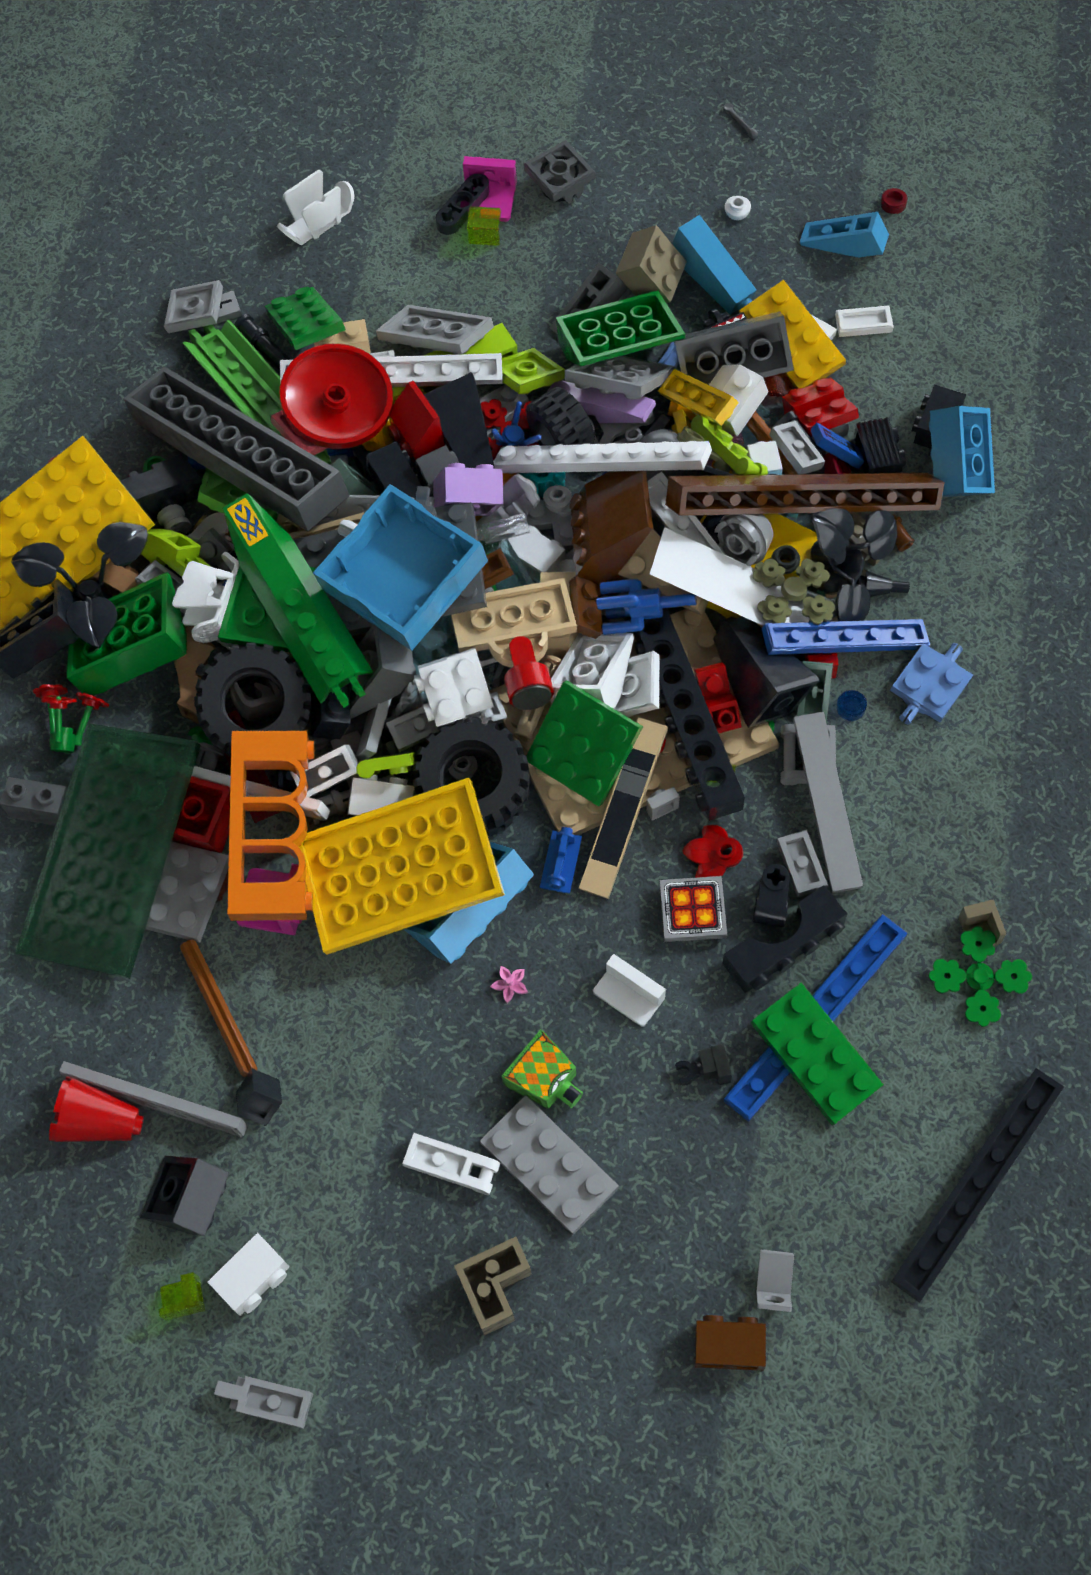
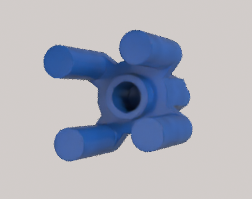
[597,579,697,635]

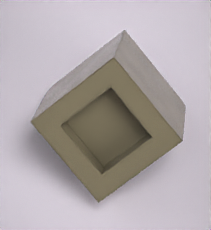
[958,900,1006,947]

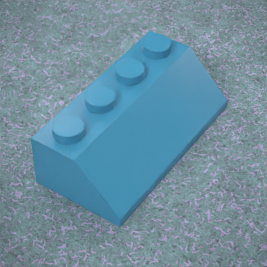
[404,841,534,964]

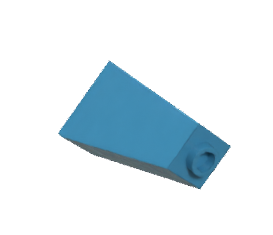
[672,215,757,315]

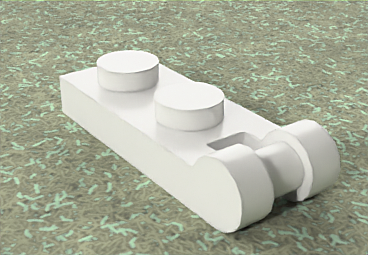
[402,1133,501,1195]

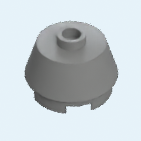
[715,514,773,566]

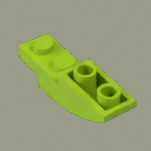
[141,529,211,577]

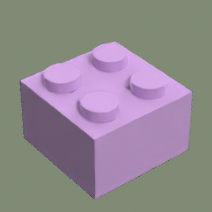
[433,463,503,516]

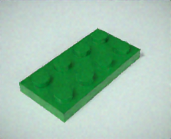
[265,287,346,350]
[750,983,884,1126]

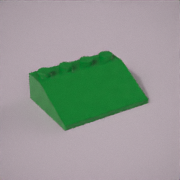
[556,290,685,367]
[67,572,187,696]

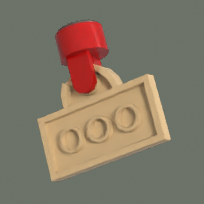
[451,578,577,710]

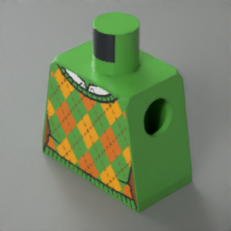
[502,1029,583,1109]

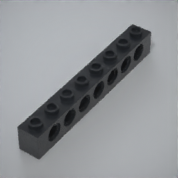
[625,608,745,821]

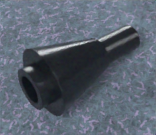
[856,570,910,597]

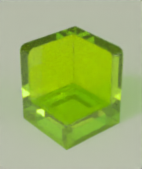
[467,207,501,245]
[158,1272,205,1321]

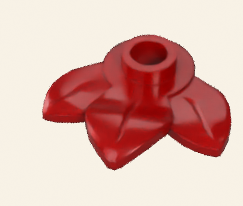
[682,825,743,878]

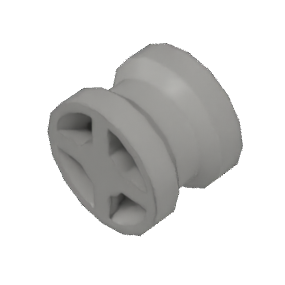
[157,504,192,534]

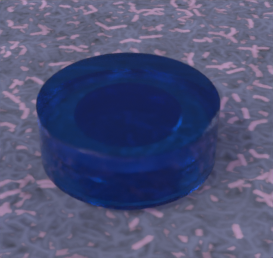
[836,690,867,721]

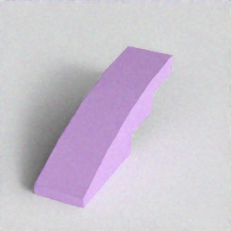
[547,381,656,423]

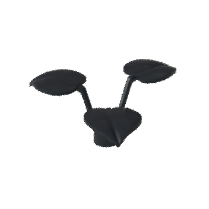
[810,508,897,621]
[11,522,148,649]

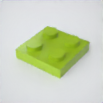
[502,348,565,394]

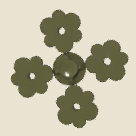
[753,559,835,625]

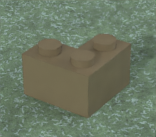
[454,1237,532,1336]

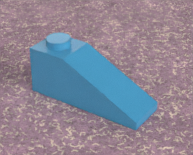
[799,212,889,258]

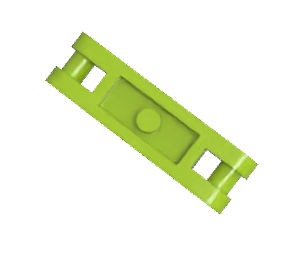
[691,415,768,475]

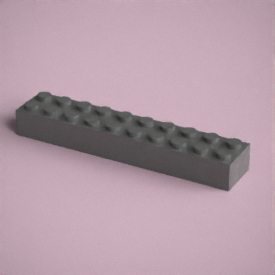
[123,367,350,531]

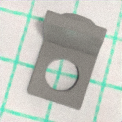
[756,1250,794,1312]

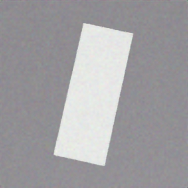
[650,527,809,626]

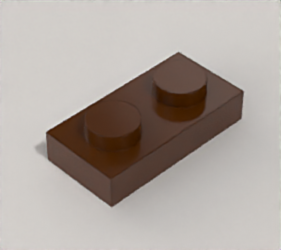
[569,576,603,639]

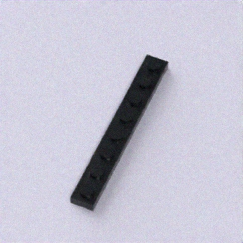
[891,1068,1064,1303]

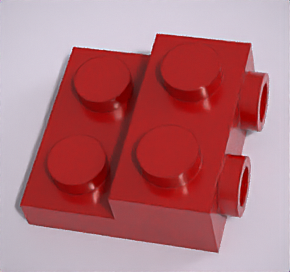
[782,378,859,437]

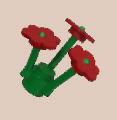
[33,684,109,753]

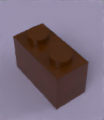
[695,1315,766,1371]

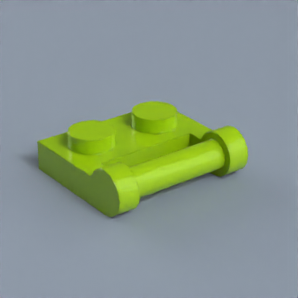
[356,752,418,779]

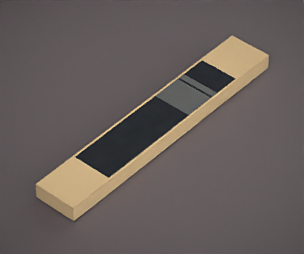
[579,717,668,899]

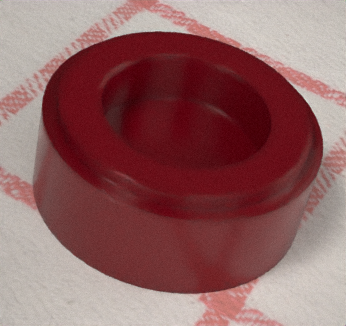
[880,188,908,214]

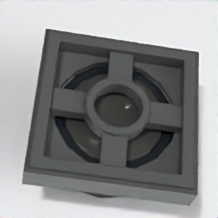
[524,140,596,204]

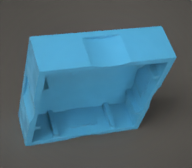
[313,484,488,651]

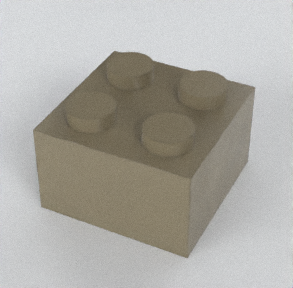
[616,225,687,303]

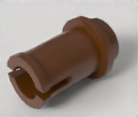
[892,514,915,552]

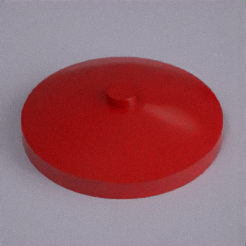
[280,343,393,449]

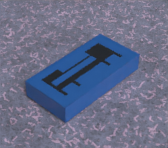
[810,422,865,469]

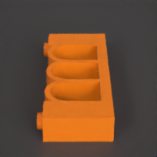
[227,731,314,921]

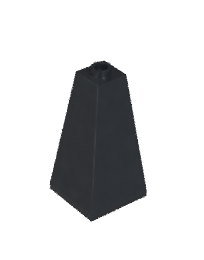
[424,372,495,469]
[713,616,819,728]

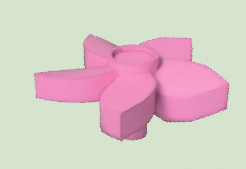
[490,966,528,1003]

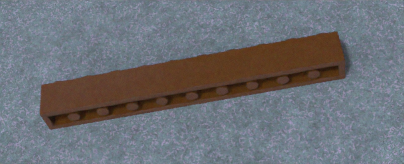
[665,473,945,516]

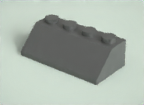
[674,311,794,385]

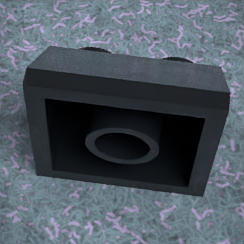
[140,1156,229,1236]

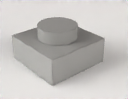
[646,787,680,821]

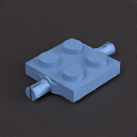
[890,643,973,724]

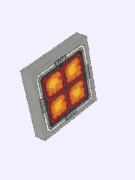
[660,876,727,942]

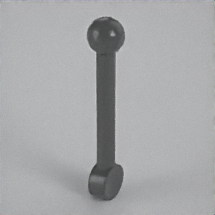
[723,103,758,139]

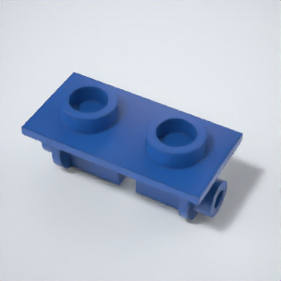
[540,827,582,894]

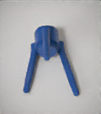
[491,401,541,447]

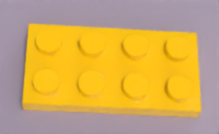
[739,280,846,389]

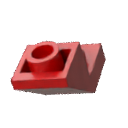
[694,662,742,733]

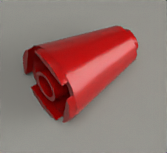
[49,1077,144,1142]

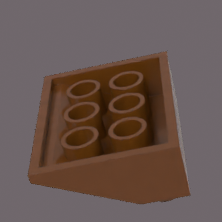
[569,471,653,585]

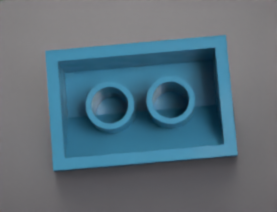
[929,406,995,497]

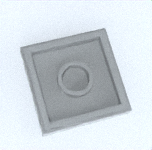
[164,280,223,333]

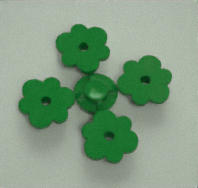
[929,926,1032,1027]

